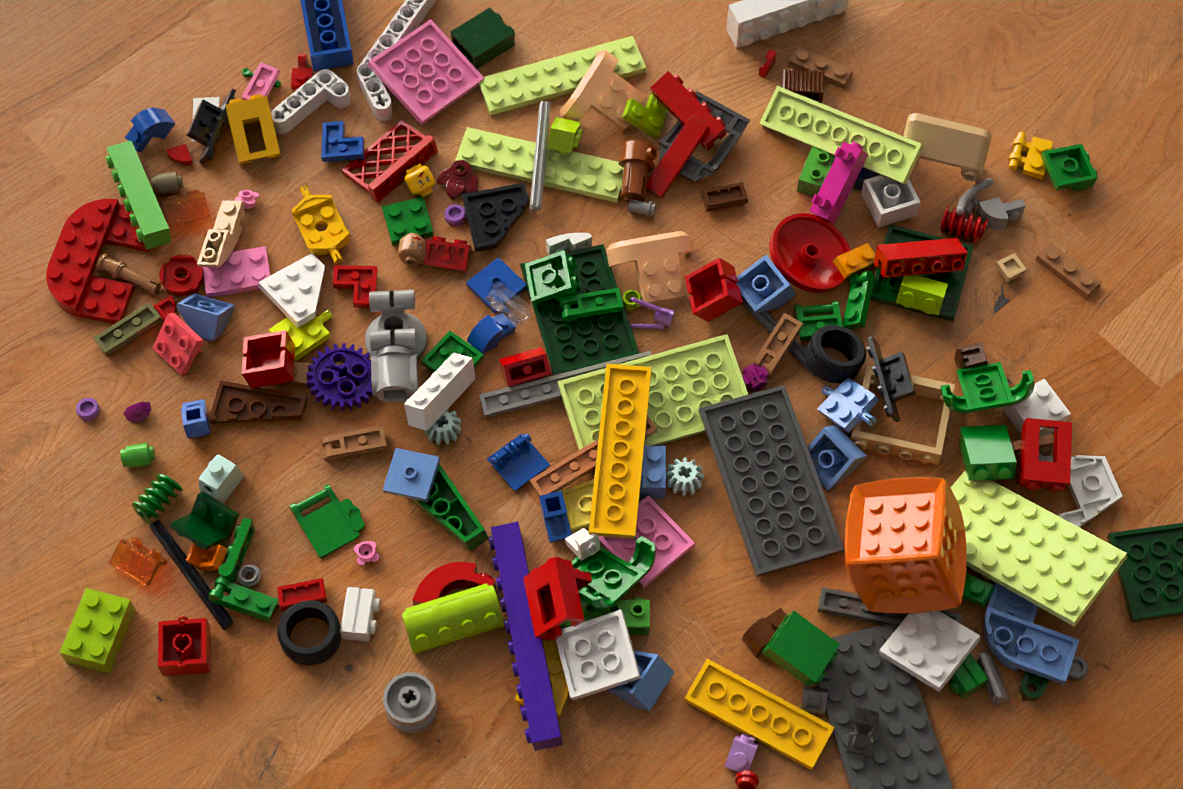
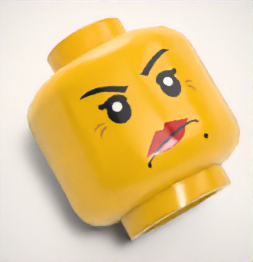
[404,164,436,197]

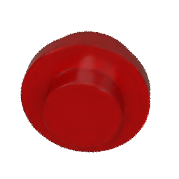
[735,770,759,789]

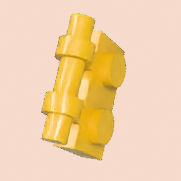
[1008,132,1053,180]

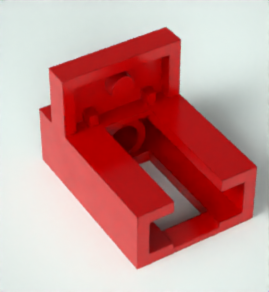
[1016,418,1072,492]
[523,557,592,641]

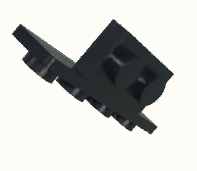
[186,88,236,164]
[867,336,916,423]

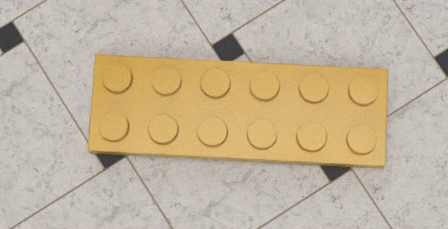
[684,659,835,771]

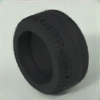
[805,325,866,384]
[277,600,342,666]

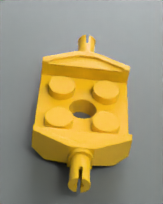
[291,185,351,264]

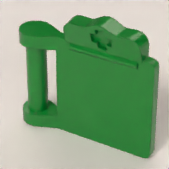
[289,484,365,558]

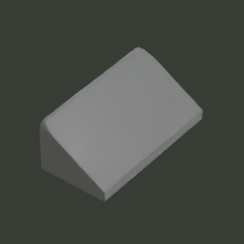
[977,653,1010,705]

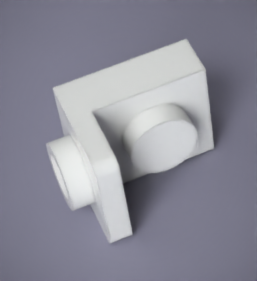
[565,528,601,561]

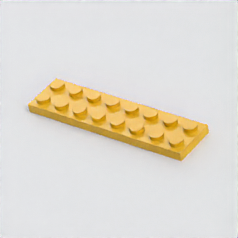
[589,364,652,539]

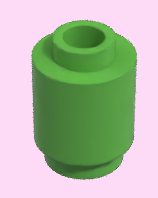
[120,442,156,468]

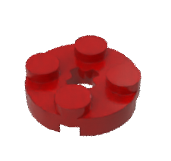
[159,254,204,296]

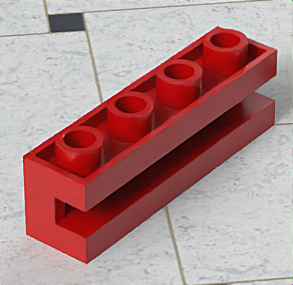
[650,71,727,151]
[874,238,968,278]

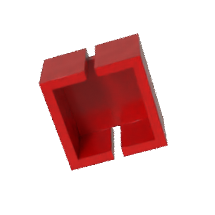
[685,258,743,322]
[241,330,295,389]

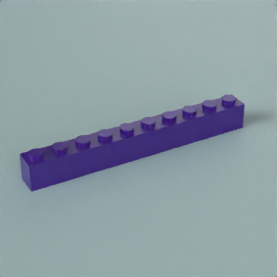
[488,521,563,751]

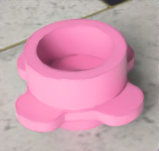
[235,190,259,209]
[354,541,379,565]

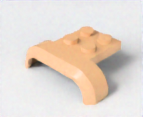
[560,50,646,130]
[606,231,692,303]

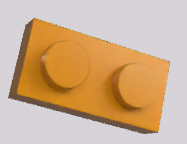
[833,243,875,279]

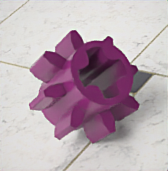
[742,364,769,392]

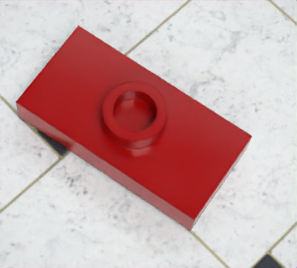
[277,578,328,611]

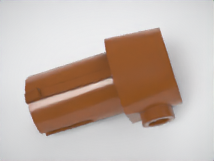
[618,140,657,202]

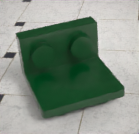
[169,491,240,550]

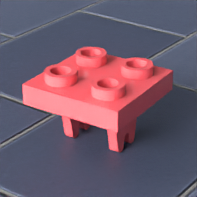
[152,313,205,375]

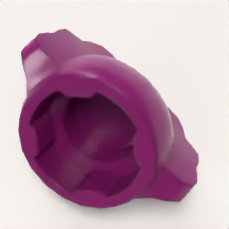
[123,402,152,423]

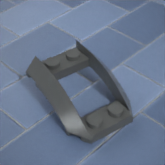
[659,91,750,182]

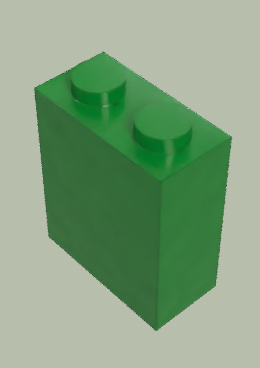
[959,425,1017,481]
[762,610,840,687]

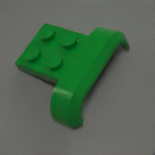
[940,362,1035,414]
[572,536,656,610]

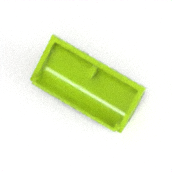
[402,583,504,655]

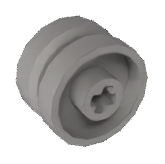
[383,672,438,733]

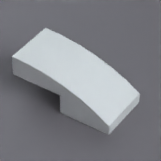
[546,233,592,255]

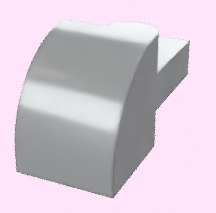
[976,197,1025,230]

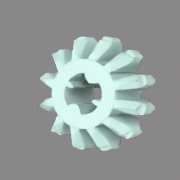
[424,409,461,446]
[666,456,704,497]

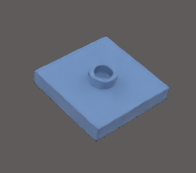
[383,448,440,502]

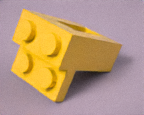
[225,94,281,165]

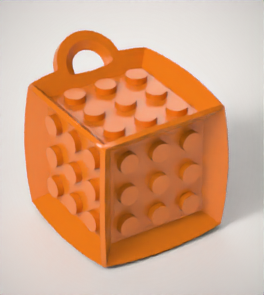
[845,477,967,613]

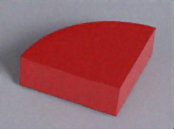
[758,49,777,79]
[166,144,193,165]
[153,295,176,322]

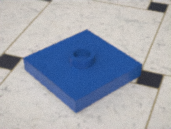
[466,257,527,314]

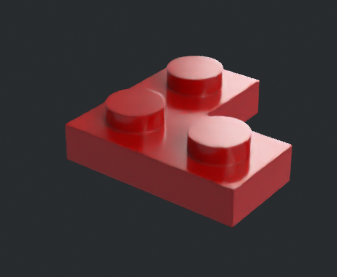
[333,265,378,308]

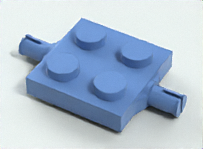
[817,378,879,433]

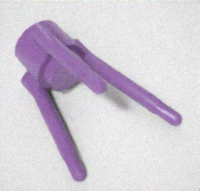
[630,297,674,331]

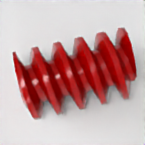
[940,205,989,244]

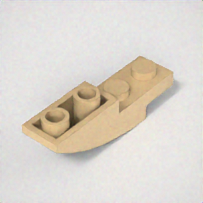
[197,201,245,267]

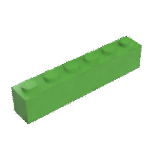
[105,141,171,250]

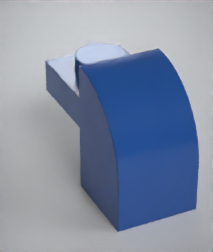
[125,108,176,152]
[181,399,211,439]

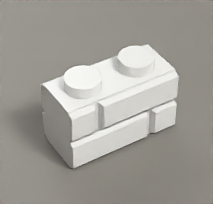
[340,587,380,642]

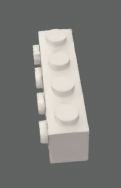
[404,353,476,431]

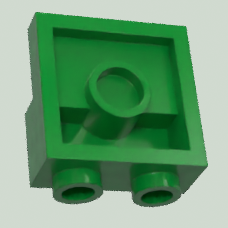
[1041,144,1098,191]
[525,250,580,305]

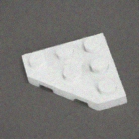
[259,253,325,328]

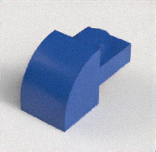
[467,313,517,354]
[539,491,572,543]

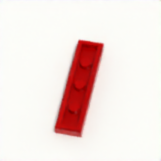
[647,115,710,198]

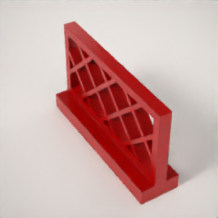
[341,120,438,203]

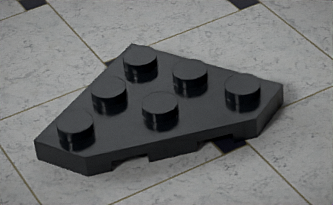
[462,183,529,252]

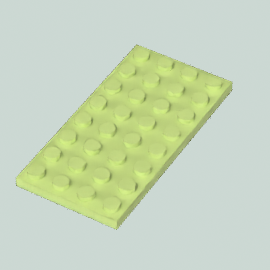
[557,334,748,450]
[951,470,1127,627]

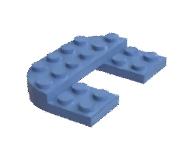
[983,583,1079,685]

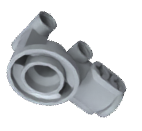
[365,289,427,403]

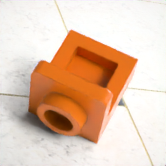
[186,542,227,571]

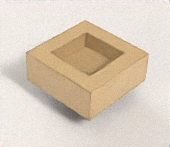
[995,253,1027,283]

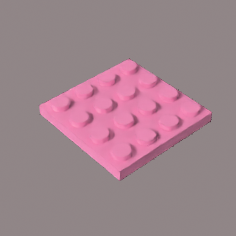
[368,19,484,125]

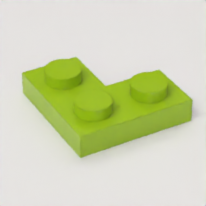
[622,94,668,139]

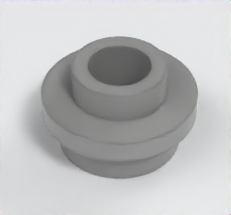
[238,565,261,588]

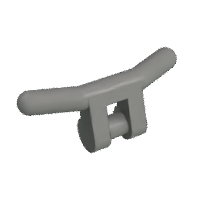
[956,178,994,218]

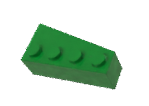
[409,464,488,551]

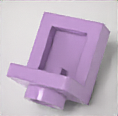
[724,734,759,772]

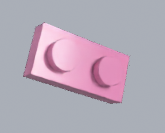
[242,62,280,101]

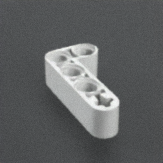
[271,70,351,134]

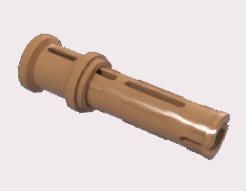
[96,254,161,295]

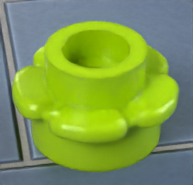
[622,290,642,311]

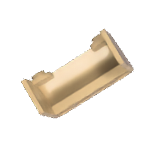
[903,113,992,185]

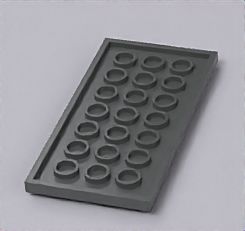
[698,385,845,577]
[816,624,953,789]

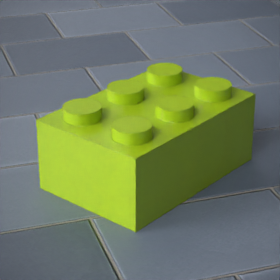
[59,588,136,674]

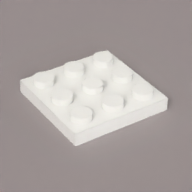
[556,610,641,701]
[879,611,980,692]

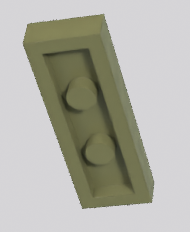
[93,302,162,357]

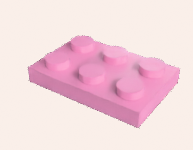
[203,246,270,297]

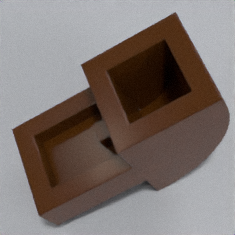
[742,608,786,658]

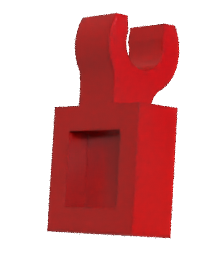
[291,53,313,90]

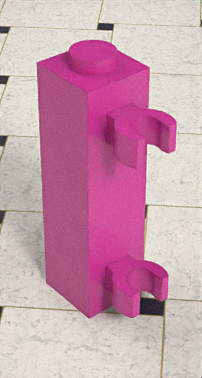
[810,141,869,224]

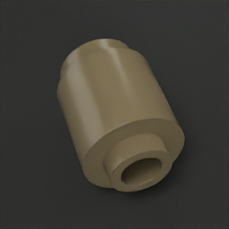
[151,171,184,195]

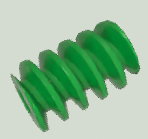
[132,474,183,524]

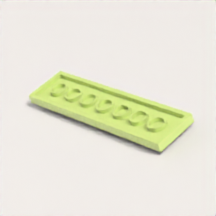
[479,36,646,116]
[759,86,924,185]
[455,127,623,203]

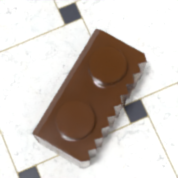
[782,68,825,103]

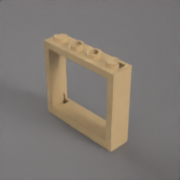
[851,365,955,465]

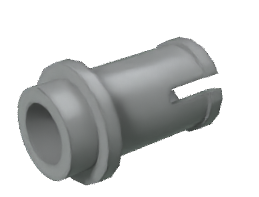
[628,199,656,218]

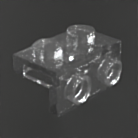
[485,282,532,325]

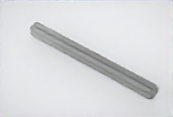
[530,101,551,211]

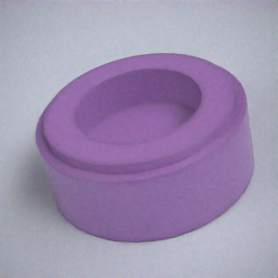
[444,204,466,226]
[76,398,100,421]

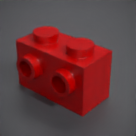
[499,347,551,386]

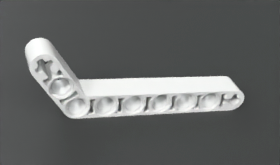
[357,0,437,121]

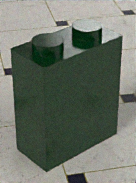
[450,7,515,69]

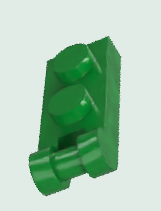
[843,271,874,330]
[559,288,623,322]
[219,517,256,583]
[208,577,279,622]

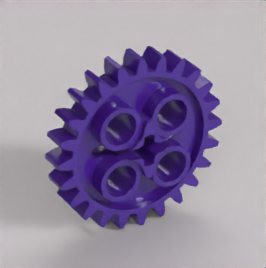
[306,343,374,412]

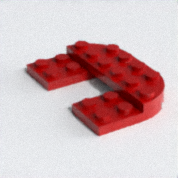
[46,199,149,324]

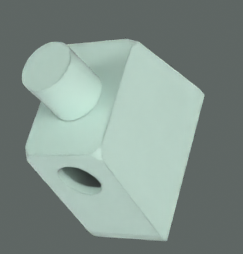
[198,455,245,504]

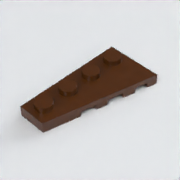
[208,380,308,424]

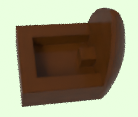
[954,343,988,369]

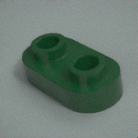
[1019,671,1049,701]

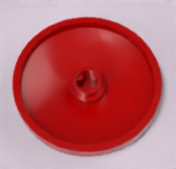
[769,213,851,293]

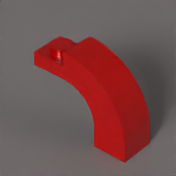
[412,562,496,606]

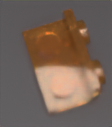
[162,190,211,228]
[108,537,167,586]

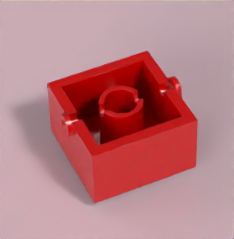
[158,616,211,676]

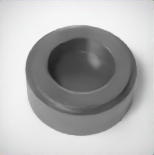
[1067,655,1088,681]

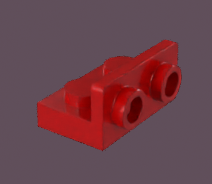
[423,236,472,272]

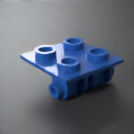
[487,433,550,491]

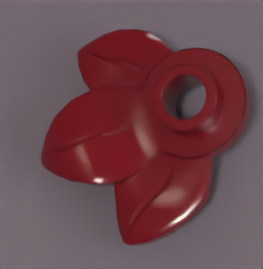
[437,160,478,200]

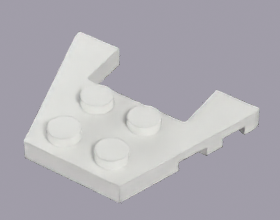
[1038,454,1122,528]

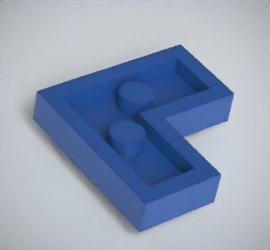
[321,121,365,162]

